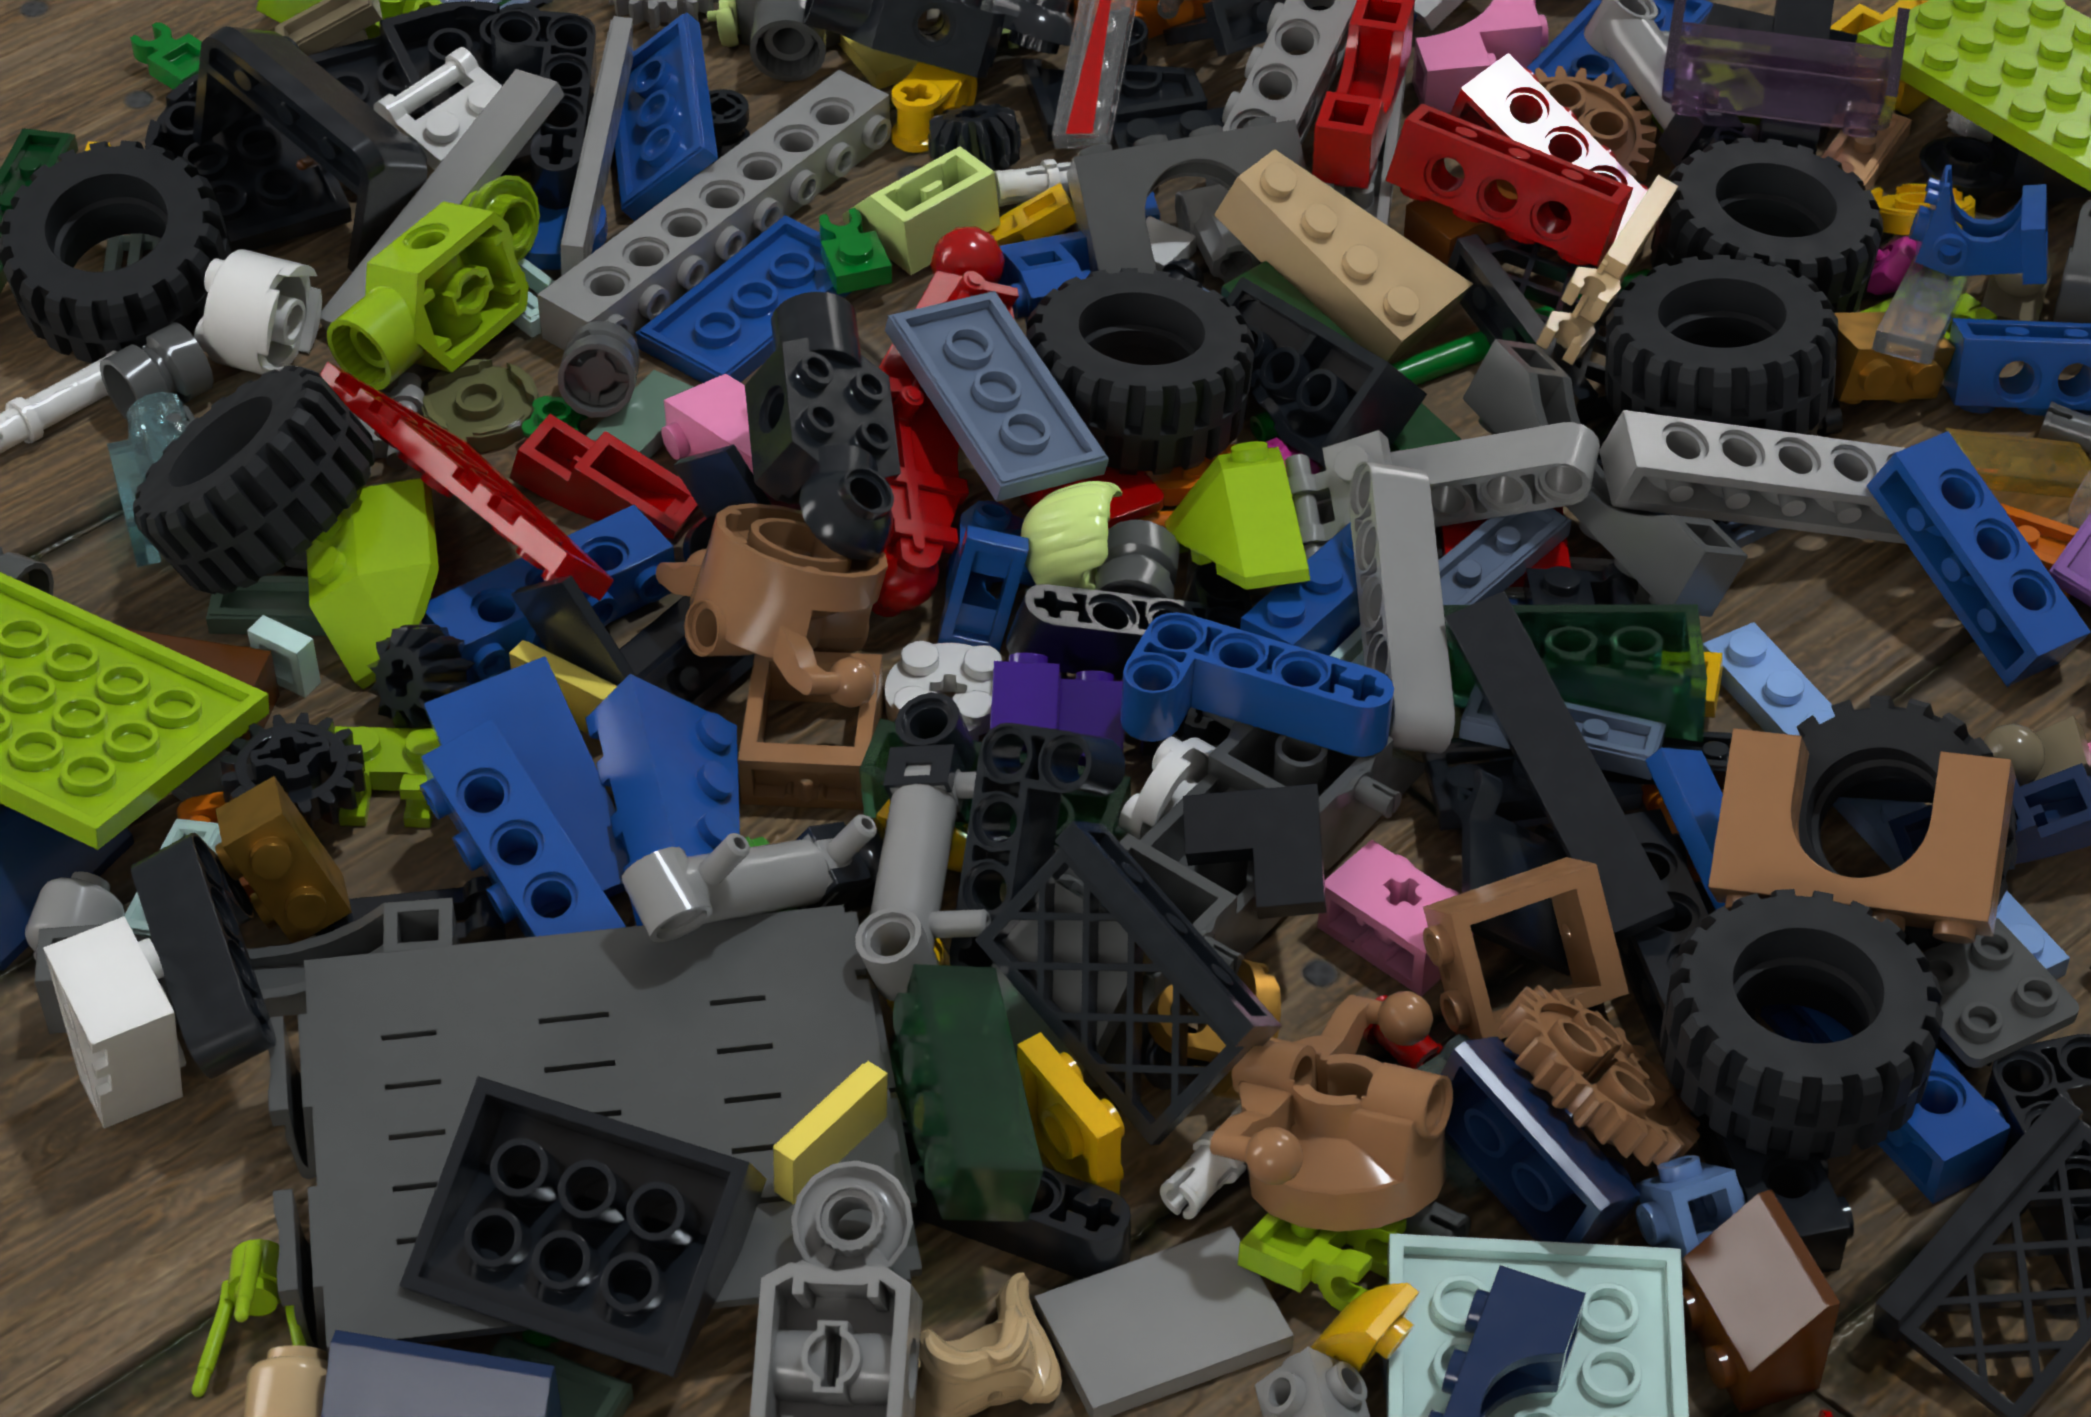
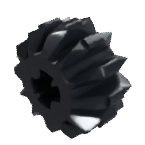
[928,103,1022,171]
[367,624,475,729]

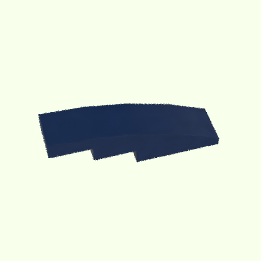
[1888,763,2091,864]

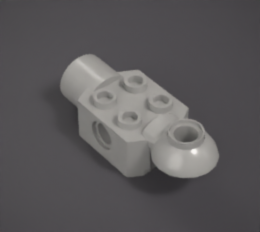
[750,1160,923,1417]

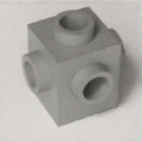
[1254,1347,1370,1417]

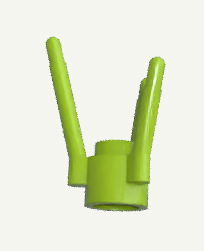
[191,1239,307,1397]

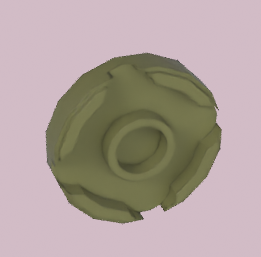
[421,359,539,453]

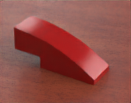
[509,413,699,539]

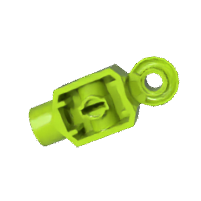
[327,175,540,390]

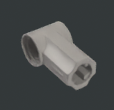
[1175,184,1259,284]

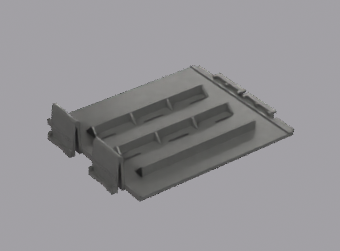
[268,905,922,1358]

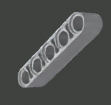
[1317,422,1600,527]
[1349,461,1455,754]

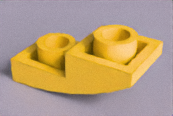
[1310,1283,1419,1372]

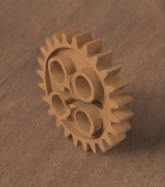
[1516,66,1657,182]
[1499,985,1701,1167]

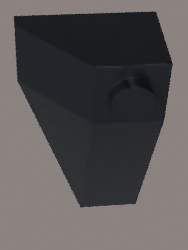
[1226,276,1427,468]

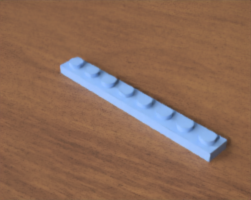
[1701,622,2070,979]

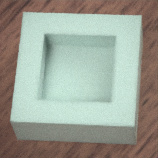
[247,615,321,698]

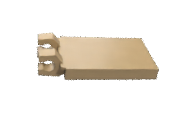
[1536,175,1678,365]

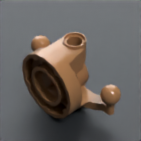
[656,503,888,708]
[1210,991,1453,1232]

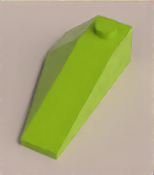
[1165,441,1310,590]

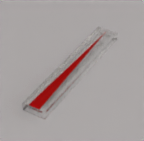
[1052,0,1138,149]

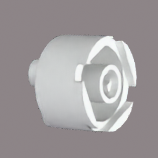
[194,249,322,375]

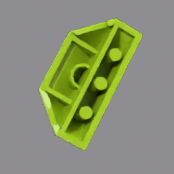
[306,478,439,689]

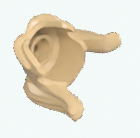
[915,1273,1062,1417]

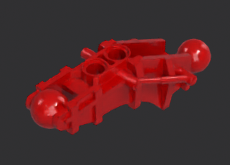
[871,226,1019,617]

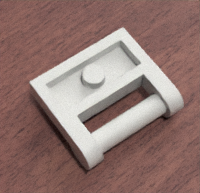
[374,47,502,170]

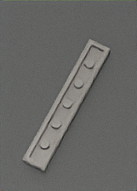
[561,16,633,276]
[320,69,565,330]

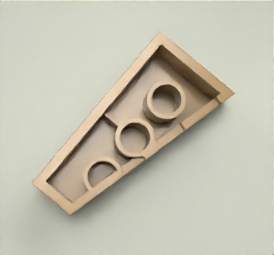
[1214,149,1473,364]

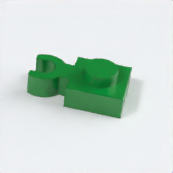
[130,22,202,90]
[819,208,892,294]

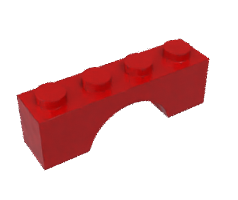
[1312,0,1415,189]

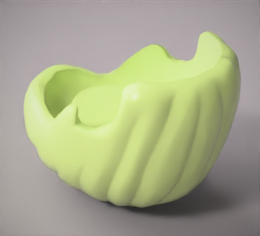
[1021,481,1122,590]

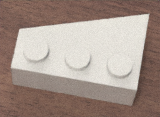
[43,916,186,1129]

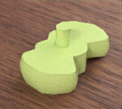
[707,0,741,47]

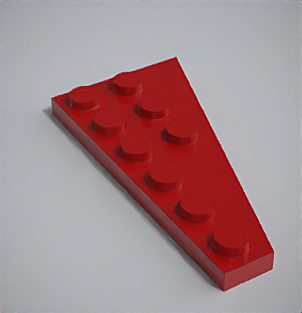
[320,362,614,601]

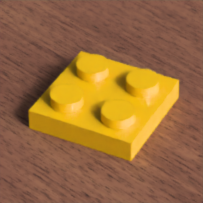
[1017,1032,1125,1195]

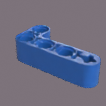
[1120,612,1394,757]

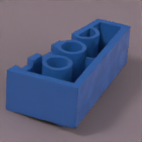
[585,674,740,926]

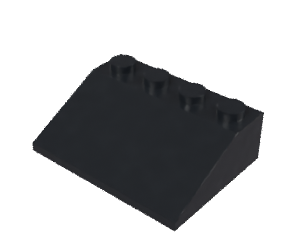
[399,1076,767,1379]

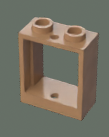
[738,651,884,810]
[1423,857,1629,1040]

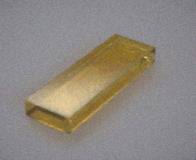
[1941,428,2091,500]

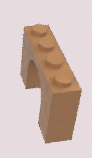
[1708,728,2016,944]

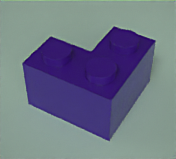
[990,653,1125,769]

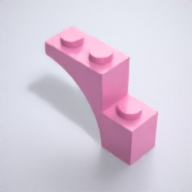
[1412,0,1549,113]

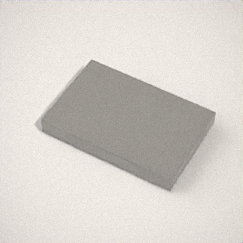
[1035,1226,1294,1417]

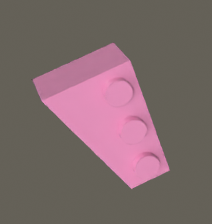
[661,374,801,510]

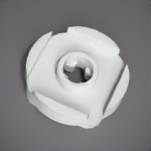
[885,641,1002,746]
[1119,736,1216,840]

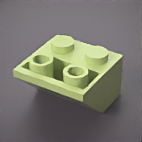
[842,146,1000,275]

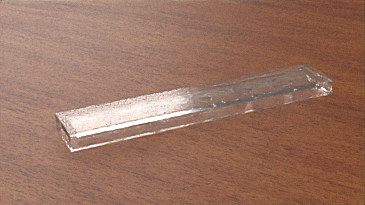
[1872,212,1997,365]

